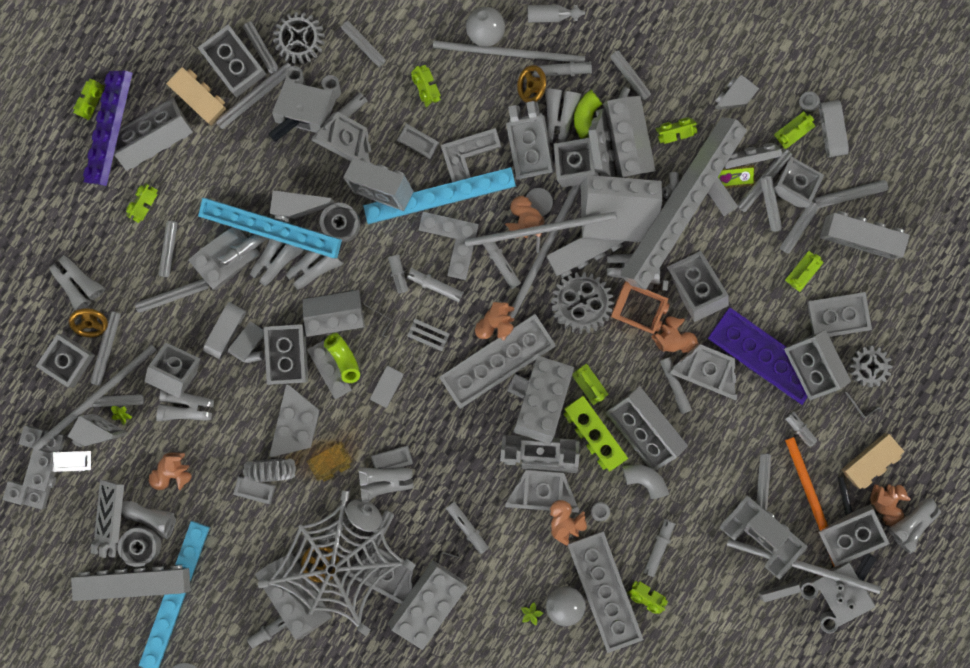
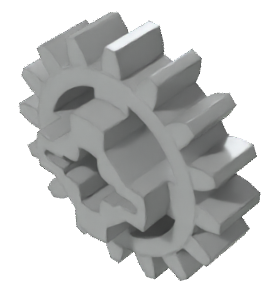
[849,346,893,387]

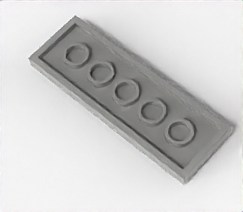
[439,314,556,409]
[568,531,644,653]

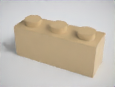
[166,67,227,126]
[841,433,904,489]

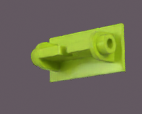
[411,65,441,107]
[73,79,105,120]
[774,112,816,149]
[655,117,697,144]
[126,183,158,223]
[785,251,824,292]
[572,363,609,406]
[627,581,668,614]

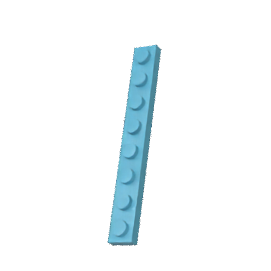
[363,168,516,224]
[198,198,342,258]
[139,521,210,668]

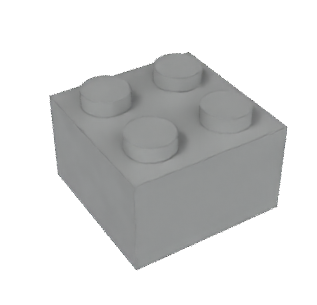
[554,138,599,187]
[36,334,95,388]
[145,343,200,398]

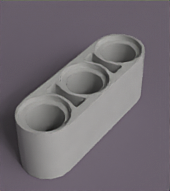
[819,100,849,158]
[203,302,246,360]

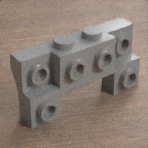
[3,425,66,510]
[500,435,579,469]
[720,496,808,580]

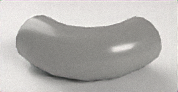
[622,464,669,499]

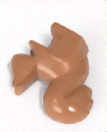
[505,196,545,238]
[475,302,515,341]
[651,316,698,353]
[148,453,192,490]
[870,484,911,527]
[550,500,587,546]

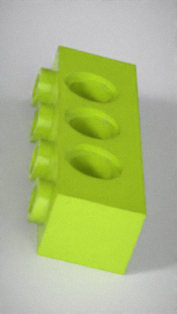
[563,395,628,472]

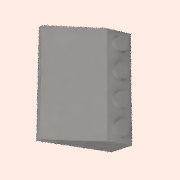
[581,175,662,242]

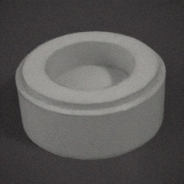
[799,91,820,112]
[591,502,610,522]

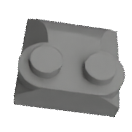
[774,156,824,208]

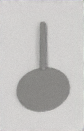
[526,188,553,253]

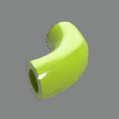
[574,89,603,139]
[324,333,360,383]

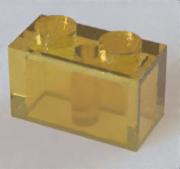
[307,442,353,482]

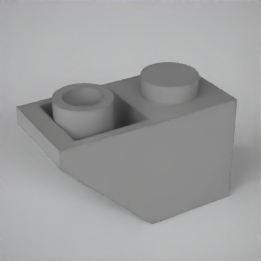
[715,75,759,110]

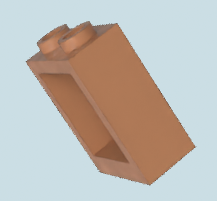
[610,281,670,334]

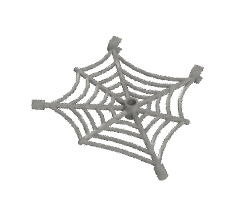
[258,491,416,636]

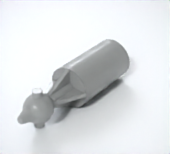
[528,5,585,23]

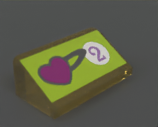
[718,165,755,188]

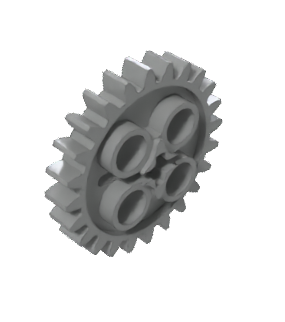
[551,272,614,334]

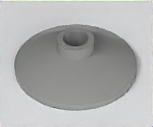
[346,499,382,532]

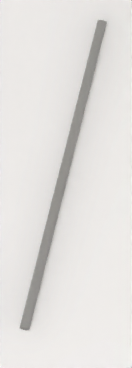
[508,87,630,324]

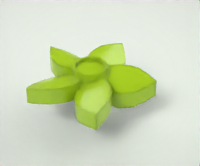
[111,406,132,425]
[521,602,543,625]

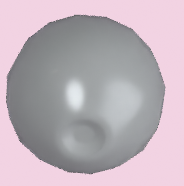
[466,7,505,47]
[546,586,586,627]

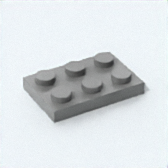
[807,292,872,337]

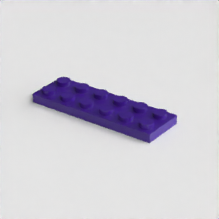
[83,71,132,186]
[707,307,808,405]

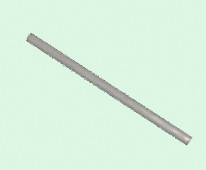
[433,41,585,63]
[465,211,617,247]
[32,344,157,451]
[727,539,881,594]

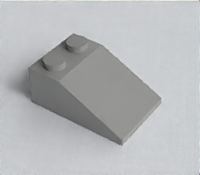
[270,191,335,222]
[188,227,261,290]
[667,251,729,322]
[819,504,890,567]

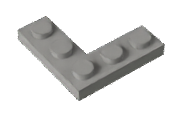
[441,128,501,182]
[419,212,479,280]

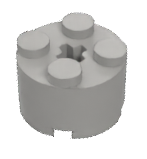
[320,203,360,243]
[118,525,161,567]

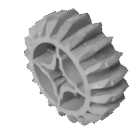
[273,12,325,64]
[243,459,296,482]

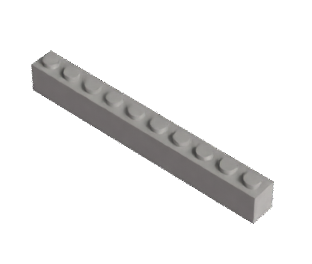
[620,117,747,290]

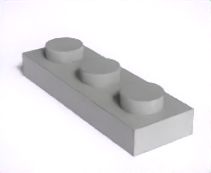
[724,143,782,169]
[307,340,352,400]

